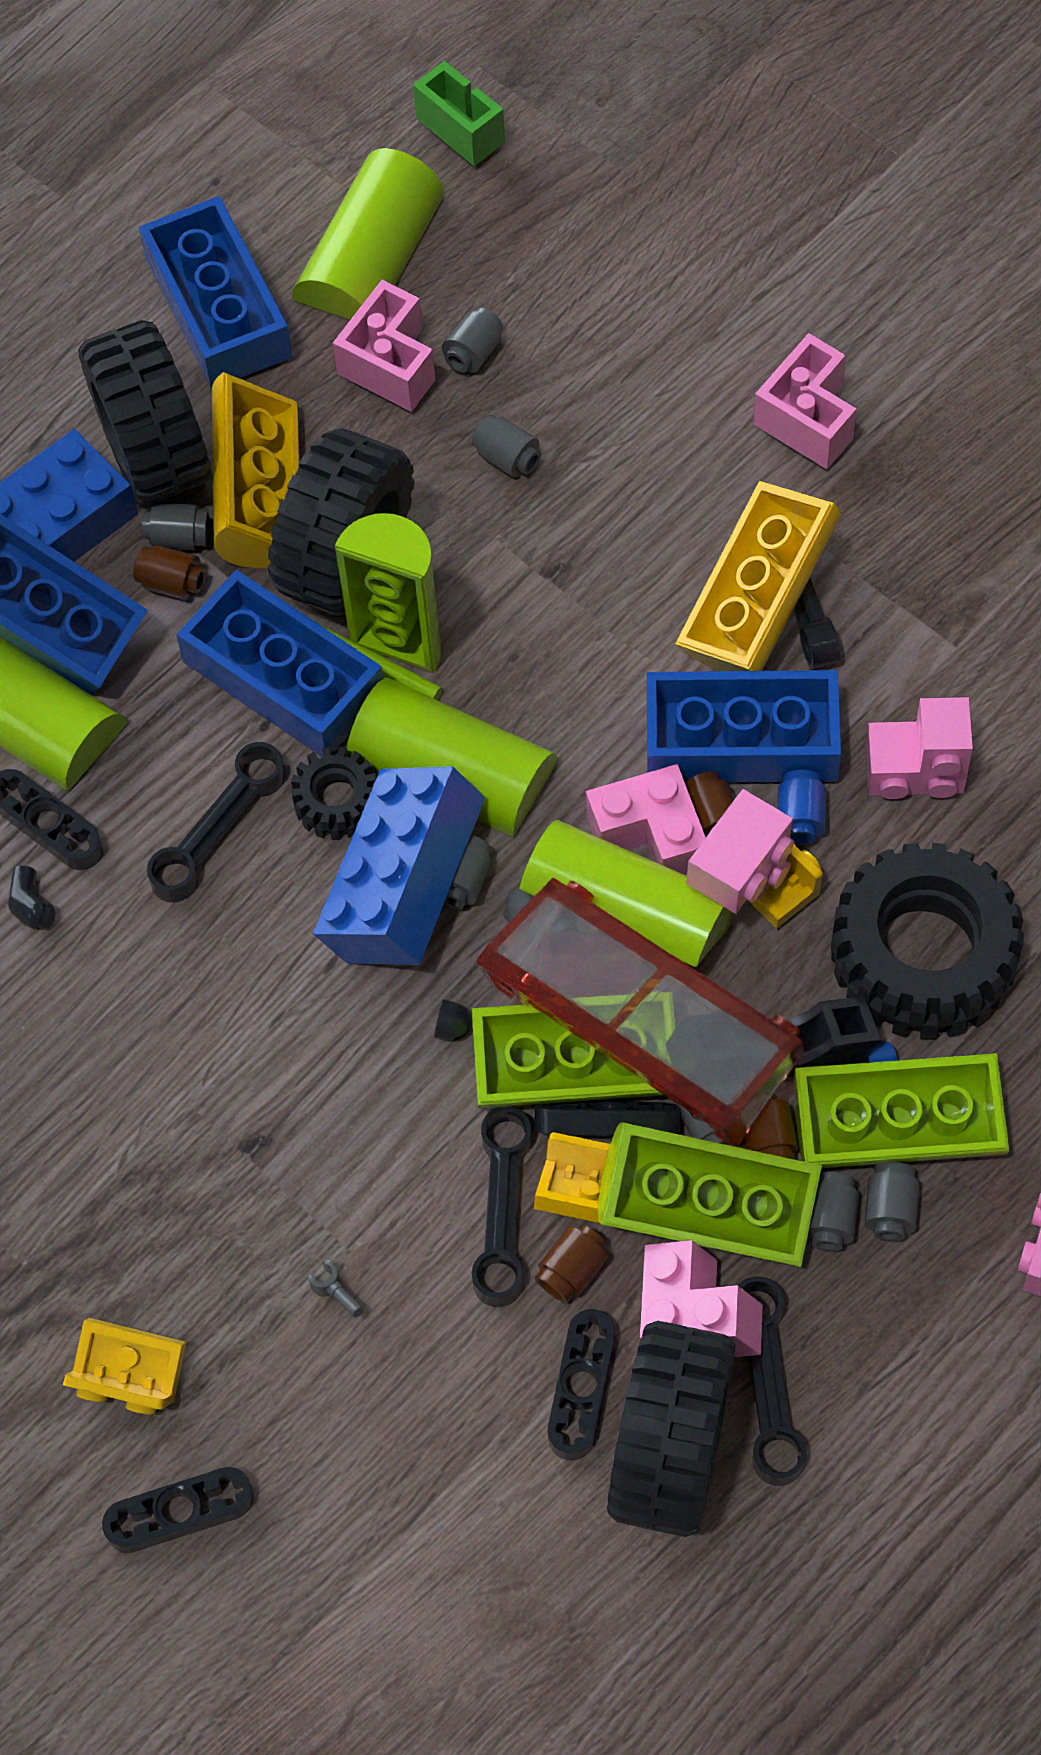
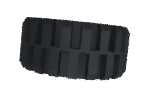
[78,320,211,506]
[268,428,414,617]
[831,842,1024,1039]
[607,1320,736,1537]

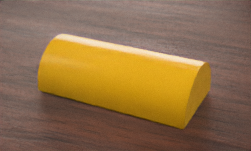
[212,372,299,568]
[675,481,841,671]

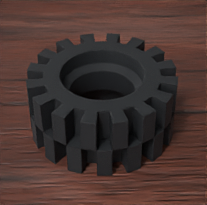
[291,747,376,840]

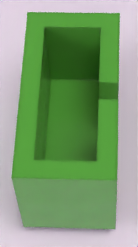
[413,61,505,166]

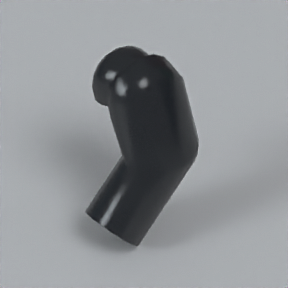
[8,865,56,929]

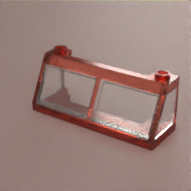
[476,877,805,1147]

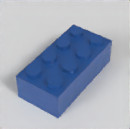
[138,195,293,389]
[0,428,138,562]
[0,514,148,694]
[176,570,384,757]
[646,670,841,783]
[313,766,485,965]

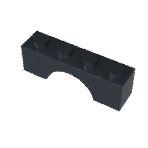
[664,996,880,1092]

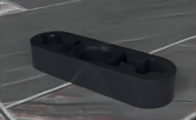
[0,769,103,870]
[534,1101,680,1136]
[547,1309,615,1460]
[102,1467,254,1553]

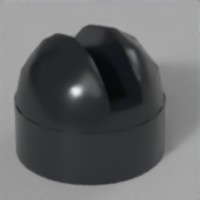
[434,999,472,1041]

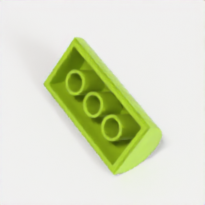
[292,148,444,320]
[335,513,442,672]
[0,638,127,792]
[347,678,558,837]
[519,820,733,967]
[472,994,679,1109]
[794,1053,1009,1168]
[598,1122,822,1267]

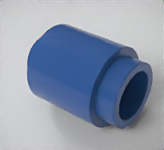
[777,769,826,845]

